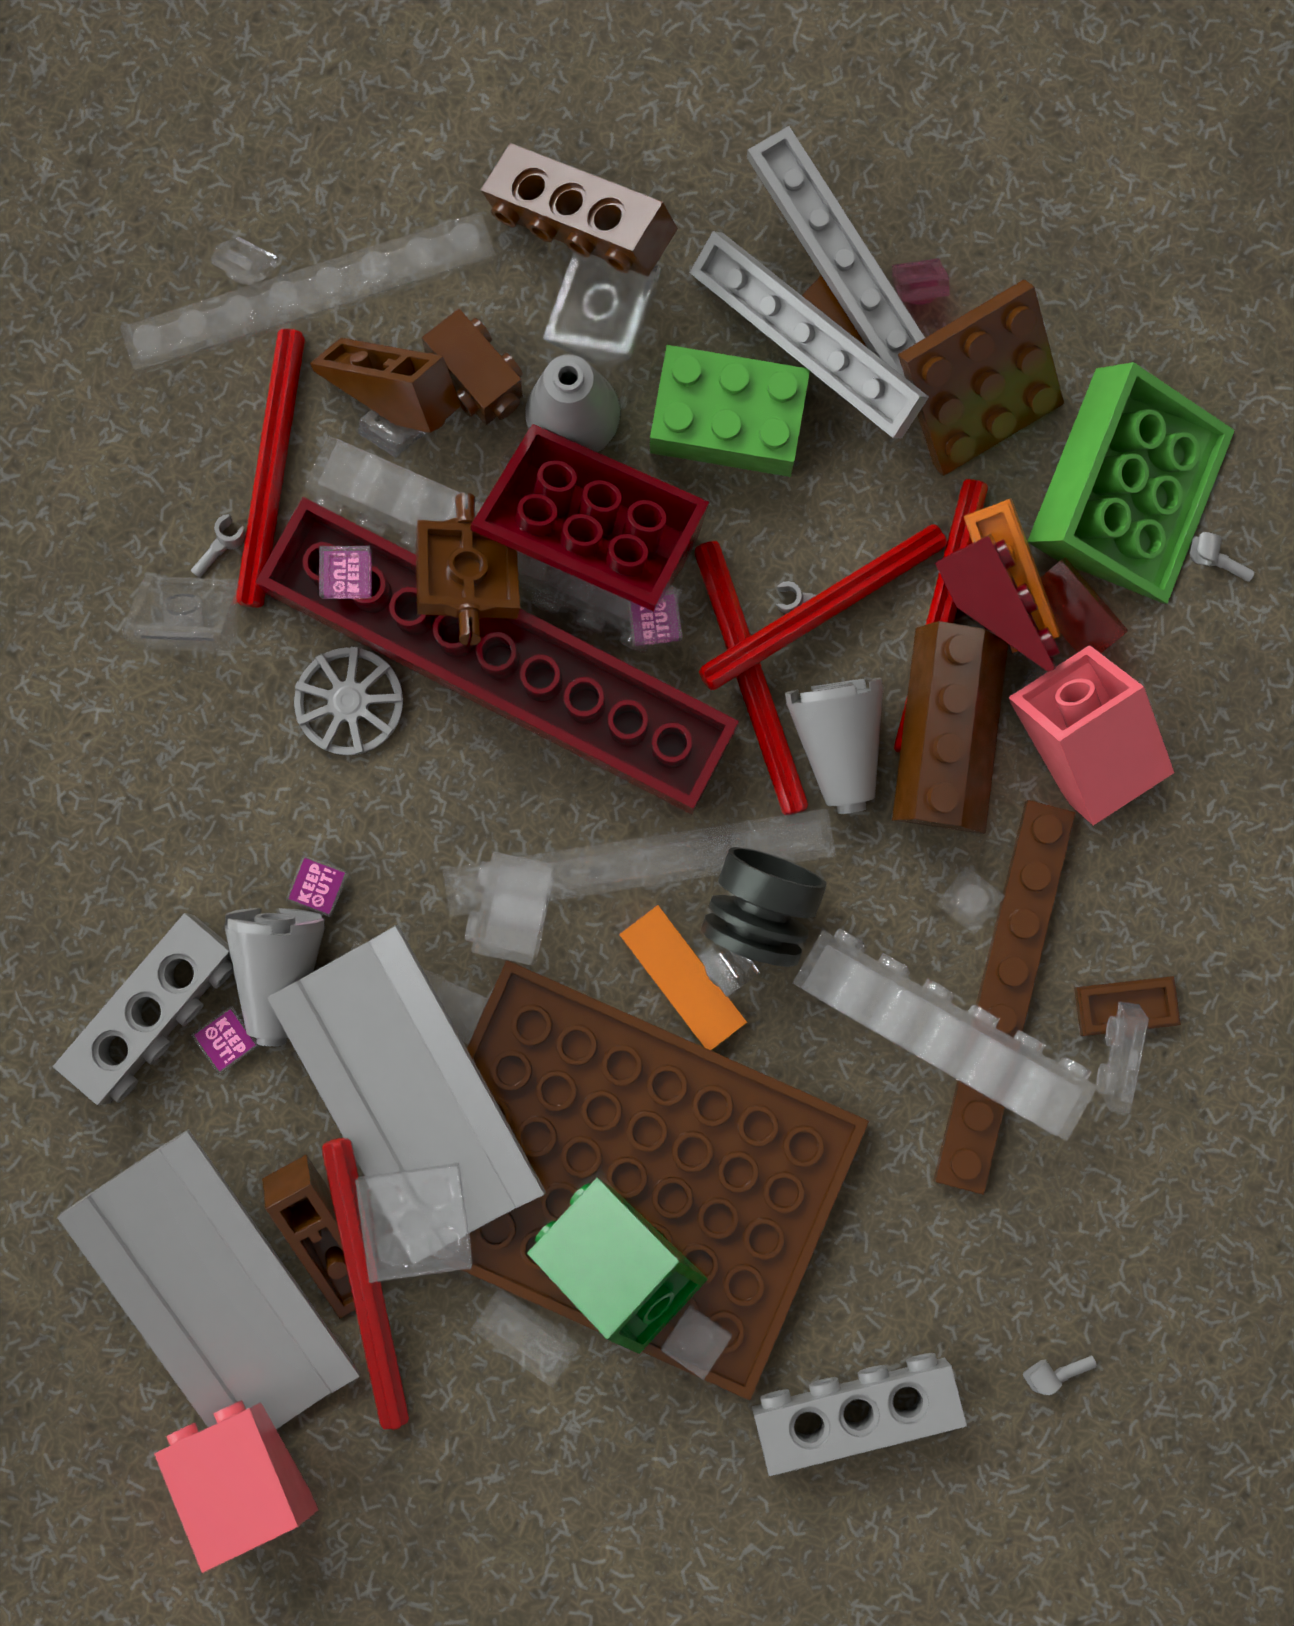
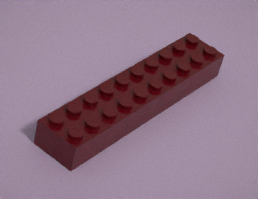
[256,497,739,815]

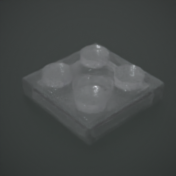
[355,1163,473,1283]

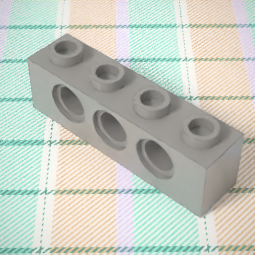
[52,913,234,1105]
[752,1353,967,1476]

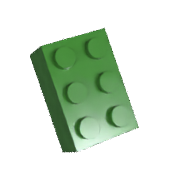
[650,345,810,477]

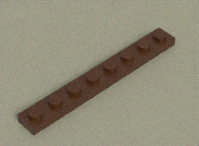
[933,800,1075,1195]

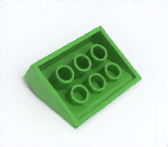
[1027,362,1235,604]

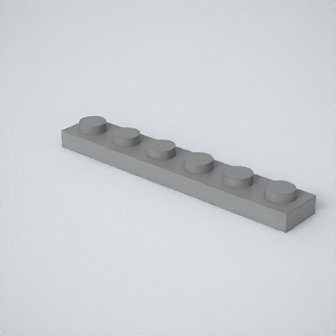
[747,126,925,377]
[689,231,929,438]

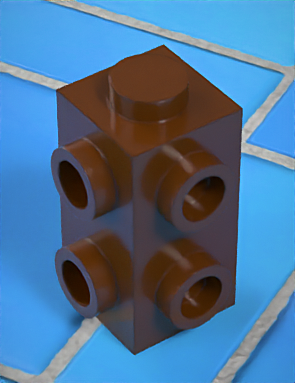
[422,308,523,425]

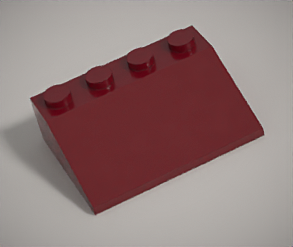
[470,424,710,612]

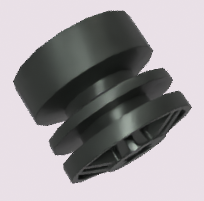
[700,847,827,967]

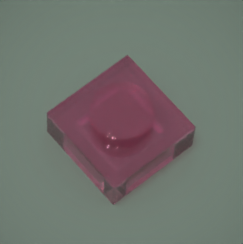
[892,258,950,304]

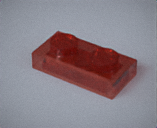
[1040,557,1128,653]

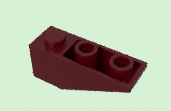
[935,534,1060,672]

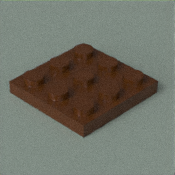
[898,279,1064,476]

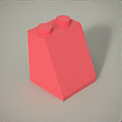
[1008,645,1174,826]
[154,1400,318,1573]

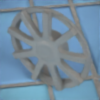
[294,647,403,755]

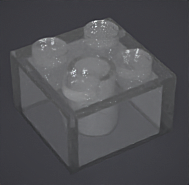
[465,852,556,965]

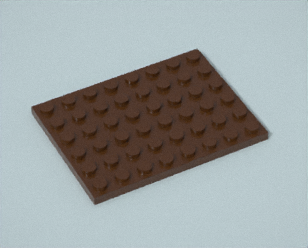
[383,960,869,1400]

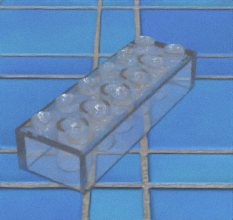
[793,928,1098,1141]

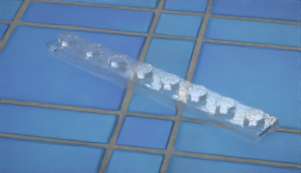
[120,212,496,376]

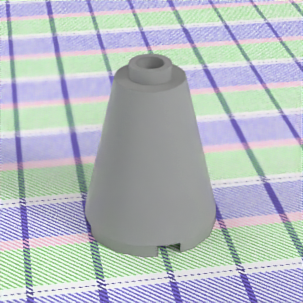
[526,354,620,452]
[785,678,883,814]
[224,908,325,1046]

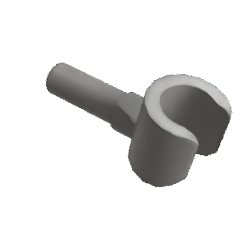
[191,514,246,578]
[1190,532,1255,582]
[776,581,816,614]
[1023,1356,1097,1395]

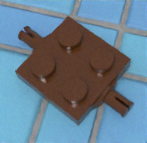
[416,493,520,646]

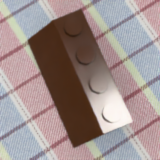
[892,621,1008,834]

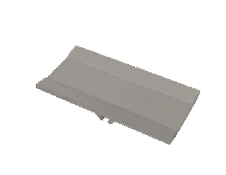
[267,925,546,1264]
[57,1129,360,1429]

